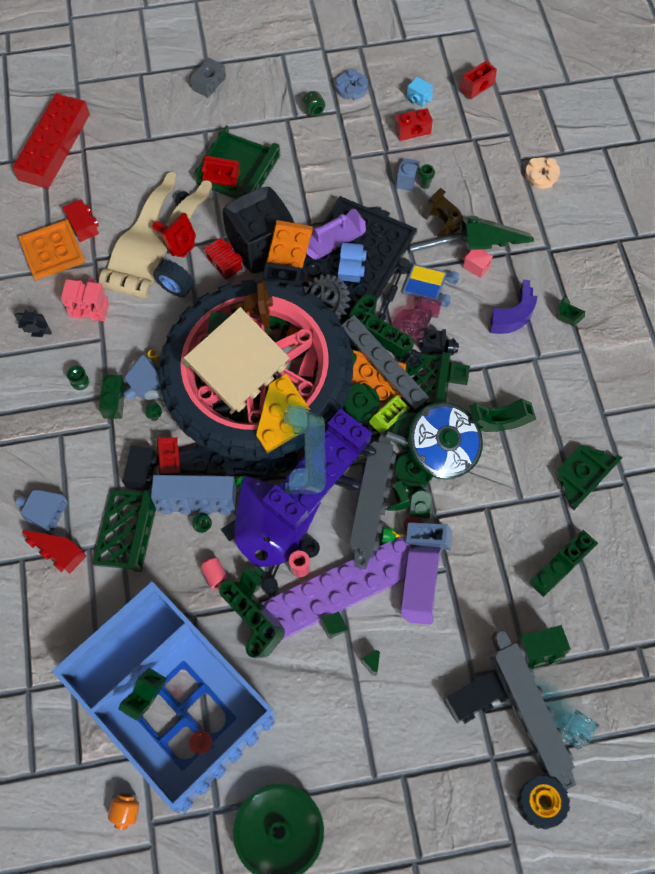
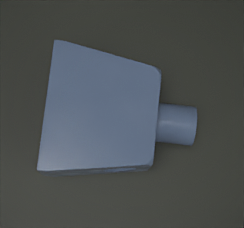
[15,490,68,535]

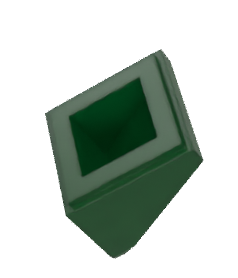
[320,611,348,639]

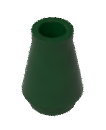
[418,164,435,189]

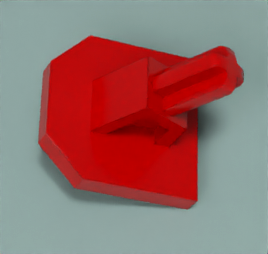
[152,213,196,258]

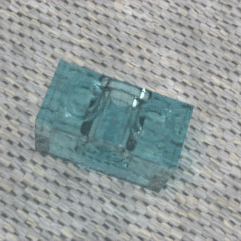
[556,709,599,749]

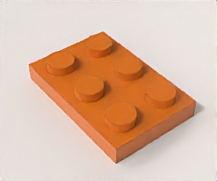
[266,220,313,268]

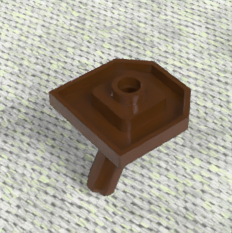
[230,279,273,328]

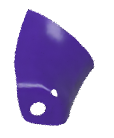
[235,476,321,567]

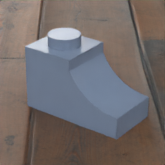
[396,158,420,192]
[406,523,453,550]

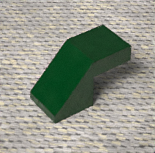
[118,668,167,721]

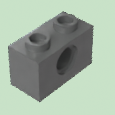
[190,58,226,98]

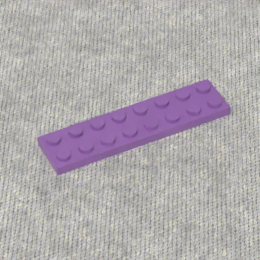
[261,537,411,640]

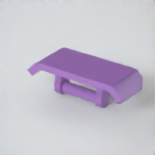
[306,209,366,259]
[401,546,441,625]

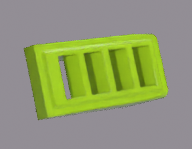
[369,395,409,434]

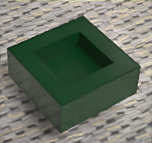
[449,363,470,385]

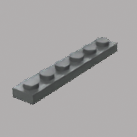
[342,315,429,411]

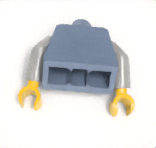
[124,350,163,401]

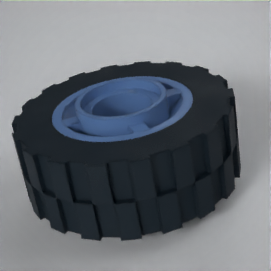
[153,260,194,298]

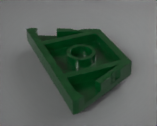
[555,445,622,511]

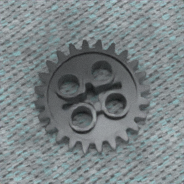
[303,274,350,321]

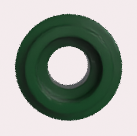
[146,402,162,421]
[192,513,212,533]

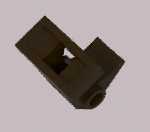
[422,187,463,237]

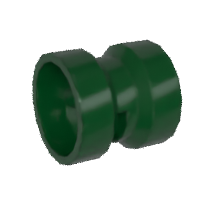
[67,366,90,391]

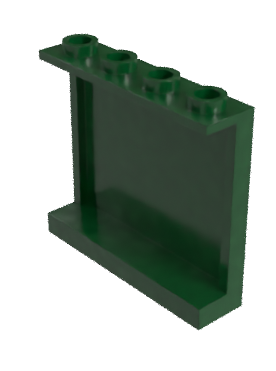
[195,125,281,199]

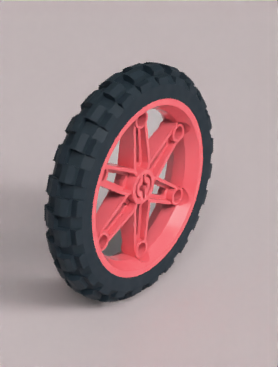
[158,279,353,461]

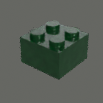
[516,625,571,670]

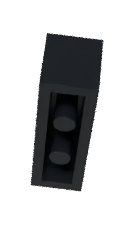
[444,670,509,724]

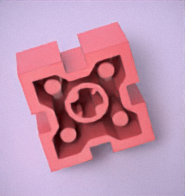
[61,278,109,321]

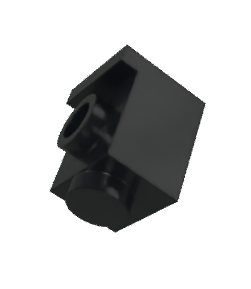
[419,329,446,354]

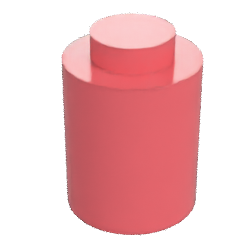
[289,551,310,577]
[200,557,229,590]

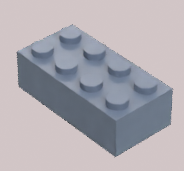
[151,475,237,515]

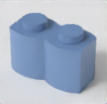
[338,243,367,282]

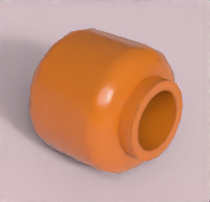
[108,793,140,830]

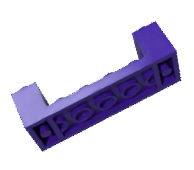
[262,409,372,532]

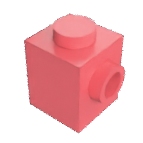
[463,249,493,278]

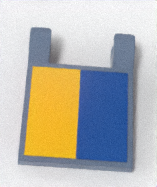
[403,264,459,307]

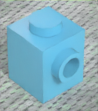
[407,77,433,107]

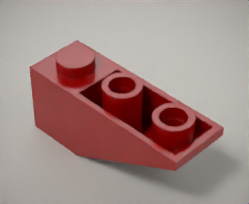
[22,530,86,574]

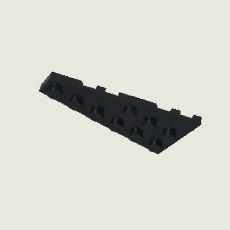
[179,447,299,479]

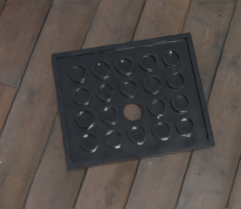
[302,196,417,307]

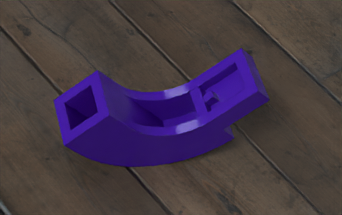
[490,280,537,334]

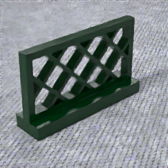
[399,353,452,413]
[93,490,156,572]

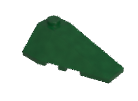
[461,216,534,250]

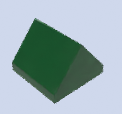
[362,650,380,676]

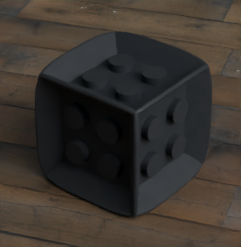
[223,186,294,273]

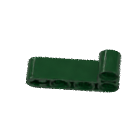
[350,294,414,358]
[219,580,285,658]

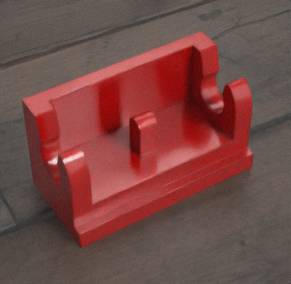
[202,156,240,187]
[157,437,180,476]

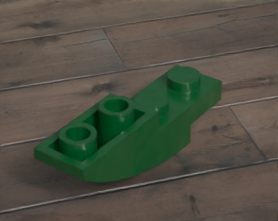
[528,529,598,597]

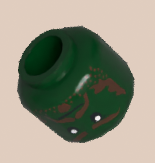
[302,91,326,116]

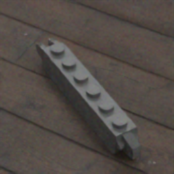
[350,431,396,569]
[490,631,576,790]

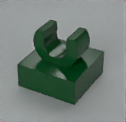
[239,566,265,594]

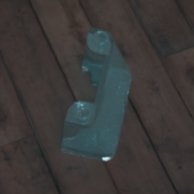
[284,406,326,494]

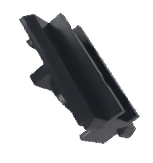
[15,309,52,337]

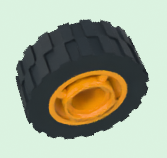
[517,775,570,830]

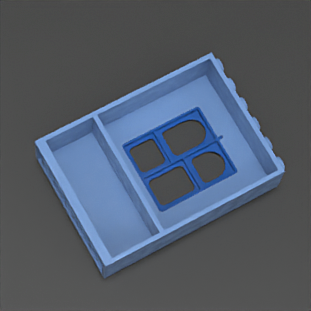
[52,582,276,814]

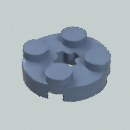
[336,69,368,100]

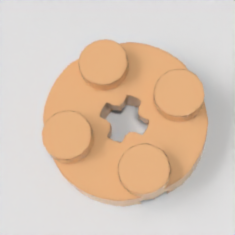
[525,158,560,189]

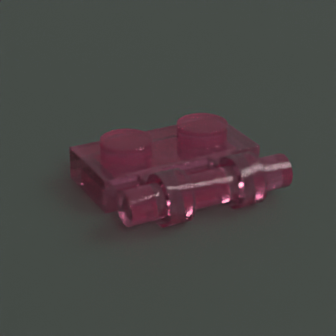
[393,309,433,340]

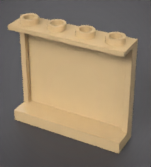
[182,307,290,414]

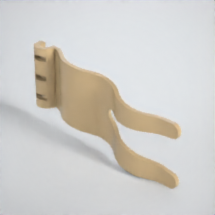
[99,172,212,300]

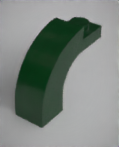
[469,398,536,432]

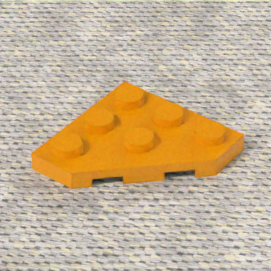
[256,374,318,453]

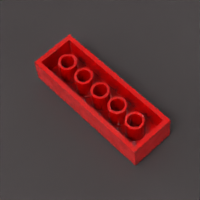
[12,93,90,189]

